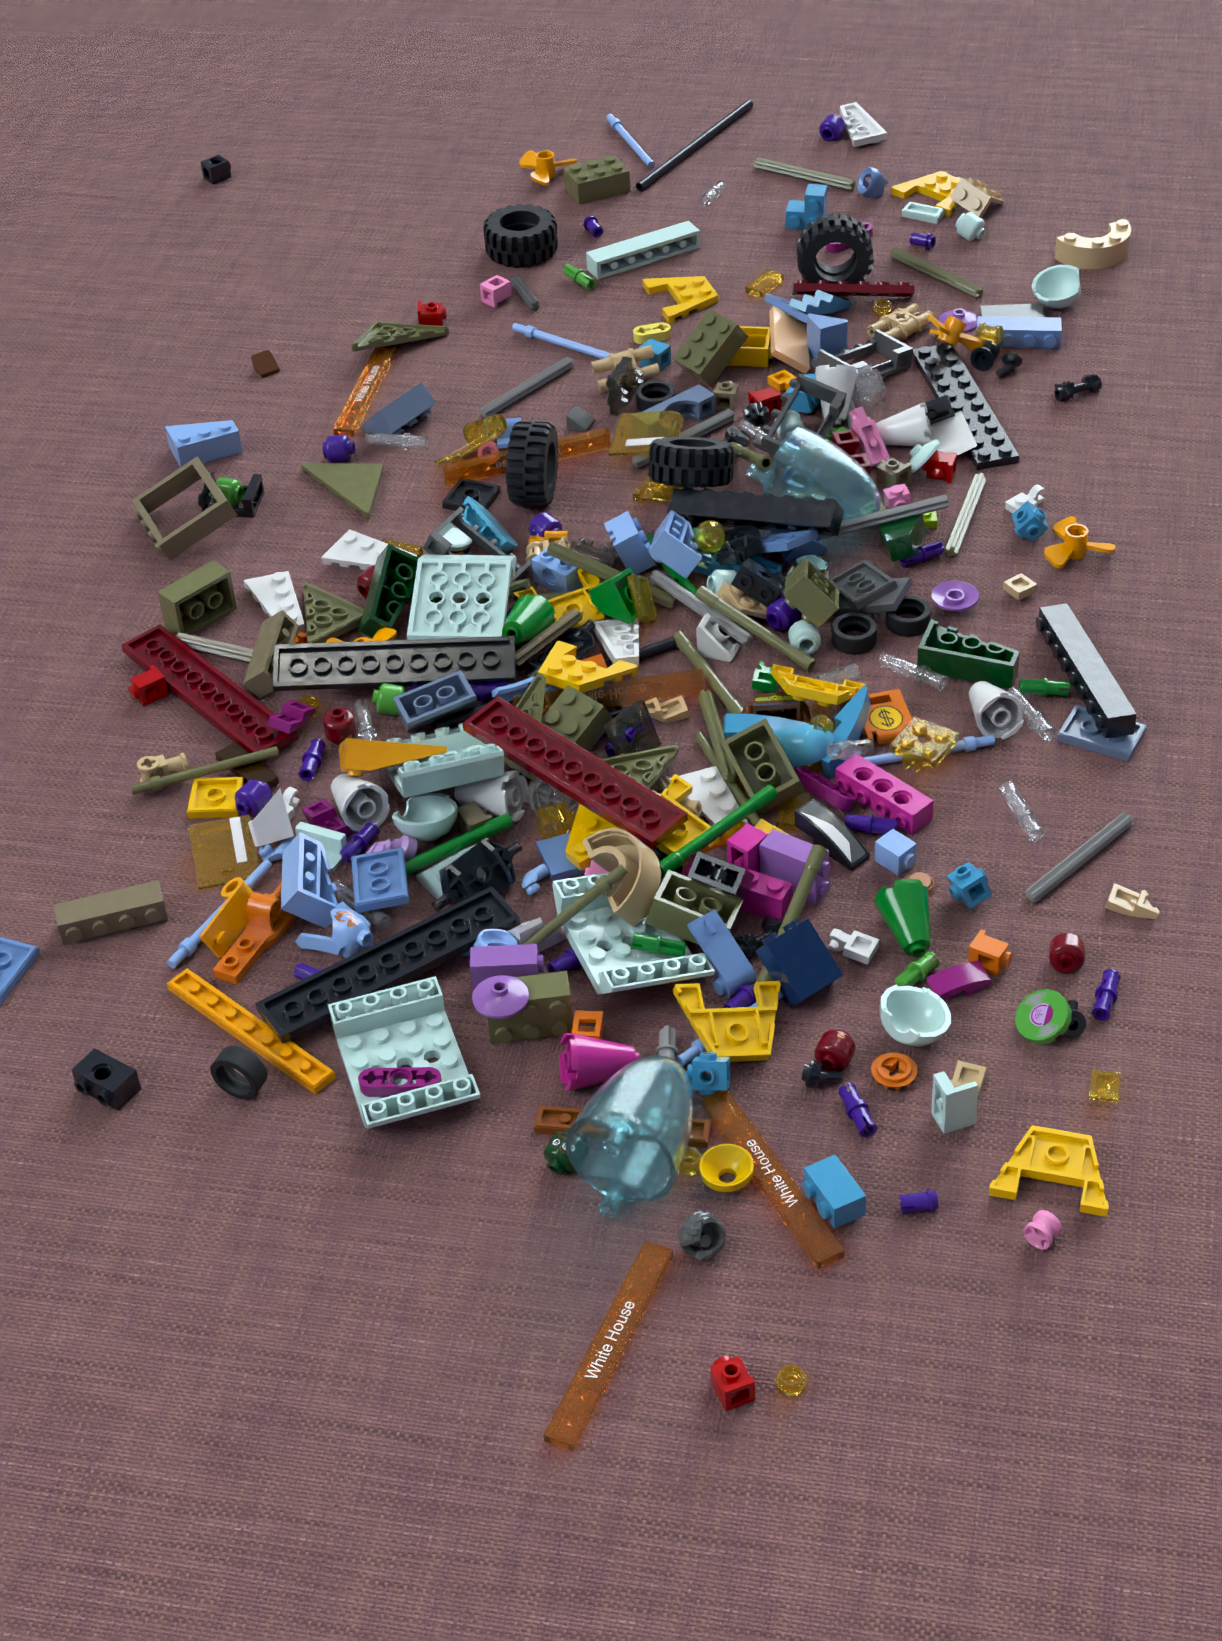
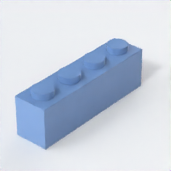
[977,316,1062,349]

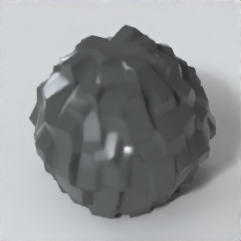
[678,1210,726,1261]

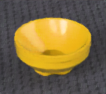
[699,1144,754,1192]

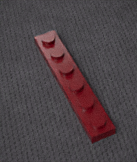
[792,280,915,297]

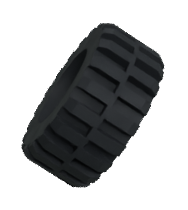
[483,204,558,268]
[796,213,874,284]
[506,421,559,507]
[648,437,734,488]

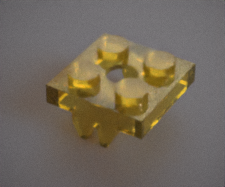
[890,717,959,773]

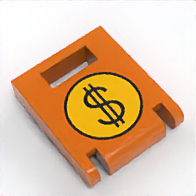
[852,689,917,746]

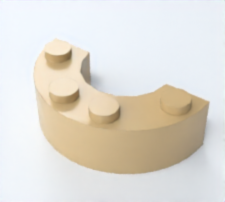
[1055,219,1131,269]
[583,828,661,927]

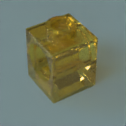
[536,802,576,840]

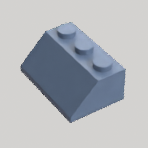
[360,382,436,440]
[393,670,477,733]

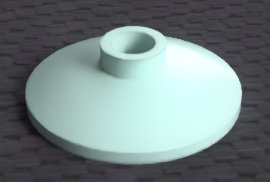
[909,439,940,474]

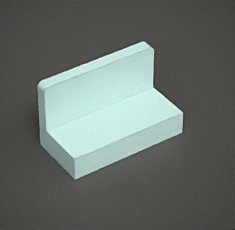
[295,822,347,872]
[931,1071,979,1134]

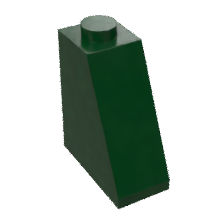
[878,514,927,562]

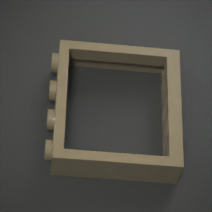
[132,456,237,560]

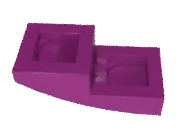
[268,700,315,734]
[302,799,351,835]
[926,961,992,1001]

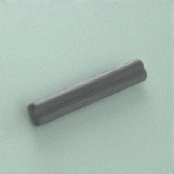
[511,275,540,311]

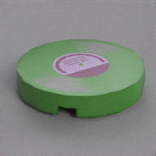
[1015,989,1072,1045]

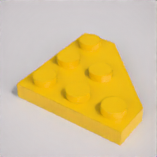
[565,804,619,871]

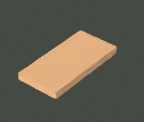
[769,306,810,374]

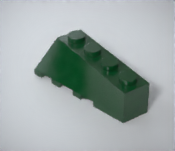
[358,544,419,638]
[917,619,1020,689]

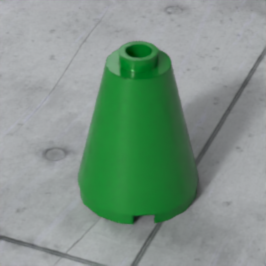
[502,594,556,644]
[874,878,931,957]

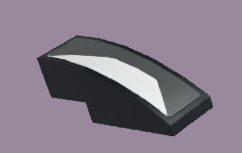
[795,798,870,871]

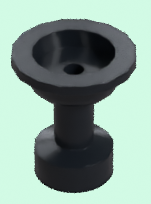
[970,341,1000,371]

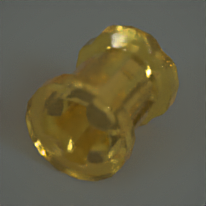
[976,322,1003,344]

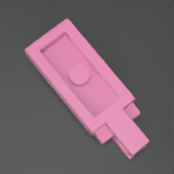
[850,406,890,468]

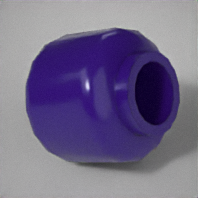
[819,114,846,141]
[322,434,355,463]
[529,512,562,537]
[766,596,801,631]
[234,780,272,817]

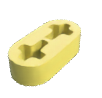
[633,322,671,344]

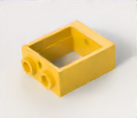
[727,326,773,367]

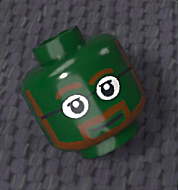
[543,1129,587,1175]

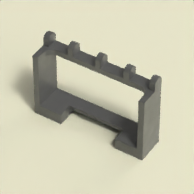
[811,329,913,387]
[753,374,847,466]
[423,507,532,582]

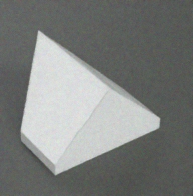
[696,613,740,662]
[248,789,294,847]
[507,918,567,953]

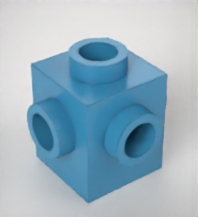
[1011,501,1049,542]
[947,862,992,909]
[687,1052,730,1095]

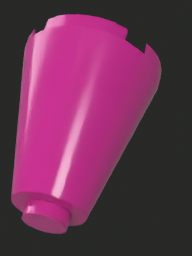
[559,1033,640,1091]

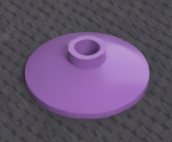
[938,308,978,333]
[931,580,979,611]
[472,975,529,1019]

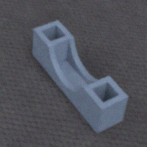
[633,384,716,445]

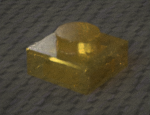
[1089,1069,1121,1102]

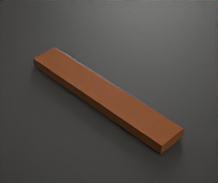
[534,1105,711,1148]

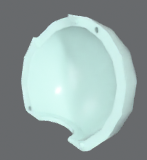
[1032,265,1081,309]
[392,793,458,842]
[880,984,951,1047]

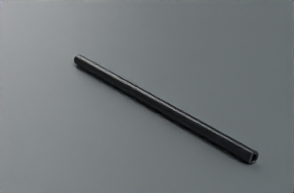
[636,99,753,191]
[433,637,676,730]

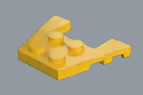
[891,171,961,217]
[642,276,718,324]
[513,569,604,629]
[538,641,639,693]
[771,664,866,707]
[657,774,746,859]
[673,981,781,1062]
[989,1125,1109,1217]

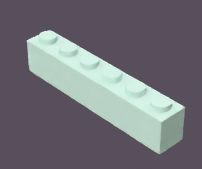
[586,221,700,280]

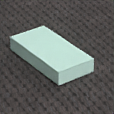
[902,202,945,224]

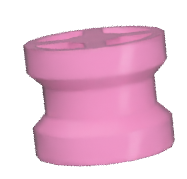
[1023,1210,1062,1250]

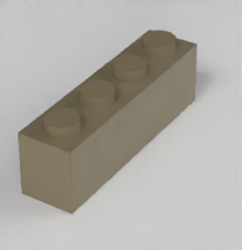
[243,610,298,699]
[54,880,168,945]

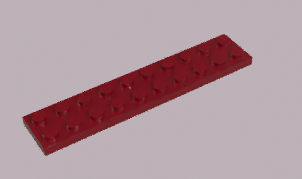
[121,624,298,753]
[462,696,688,850]

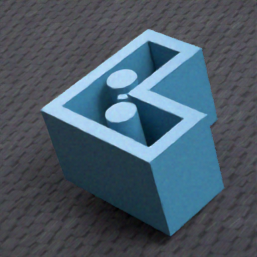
[785,184,827,230]

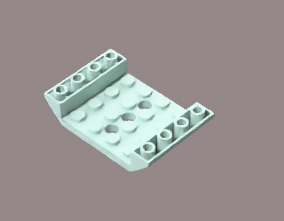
[407,554,516,640]
[386,723,504,798]
[552,872,715,994]
[328,976,481,1129]

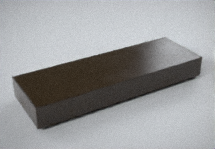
[215,742,279,788]

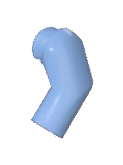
[259,837,294,862]
[521,864,549,895]

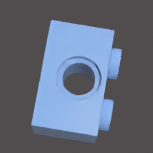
[531,548,583,593]

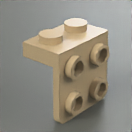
[949,177,1004,218]
[715,582,768,626]

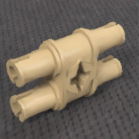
[867,303,934,340]
[591,345,660,393]

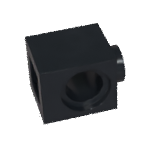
[200,155,231,185]

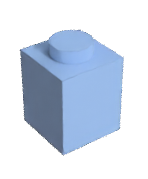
[875,829,917,876]

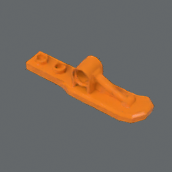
[212,881,298,985]

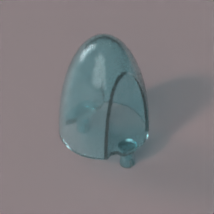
[746,426,881,521]
[565,1055,694,1218]

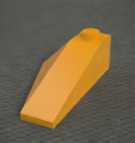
[339,738,447,777]

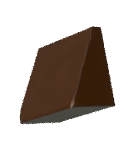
[251,350,280,377]

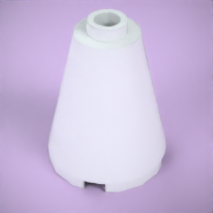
[815,365,858,425]
[876,403,932,446]
[969,681,1025,739]
[454,770,528,822]
[331,774,390,832]

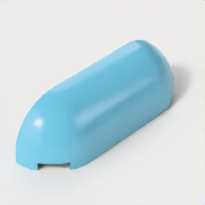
[462,496,518,553]
[774,725,834,768]

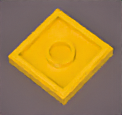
[187,777,244,819]

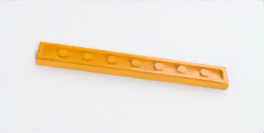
[167,968,336,1095]

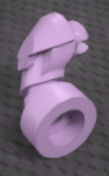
[365,835,417,861]

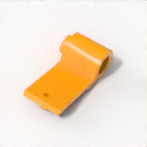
[199,877,254,958]

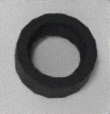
[636,380,676,412]
[885,595,931,637]
[831,612,877,655]
[210,1045,267,1100]

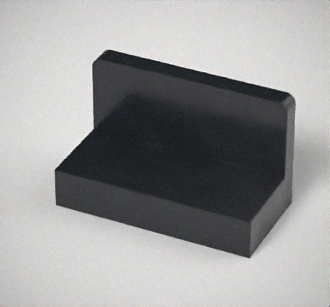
[908,394,955,425]

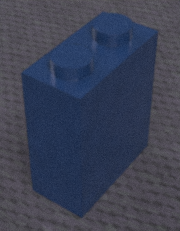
[756,918,843,1008]

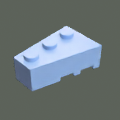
[165,420,242,468]
[649,510,702,579]
[604,511,655,575]
[281,833,343,928]

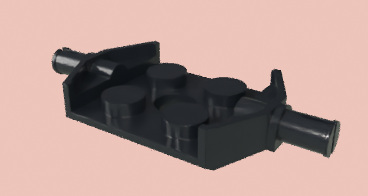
[715,524,764,565]
[525,620,596,679]
[431,838,522,912]

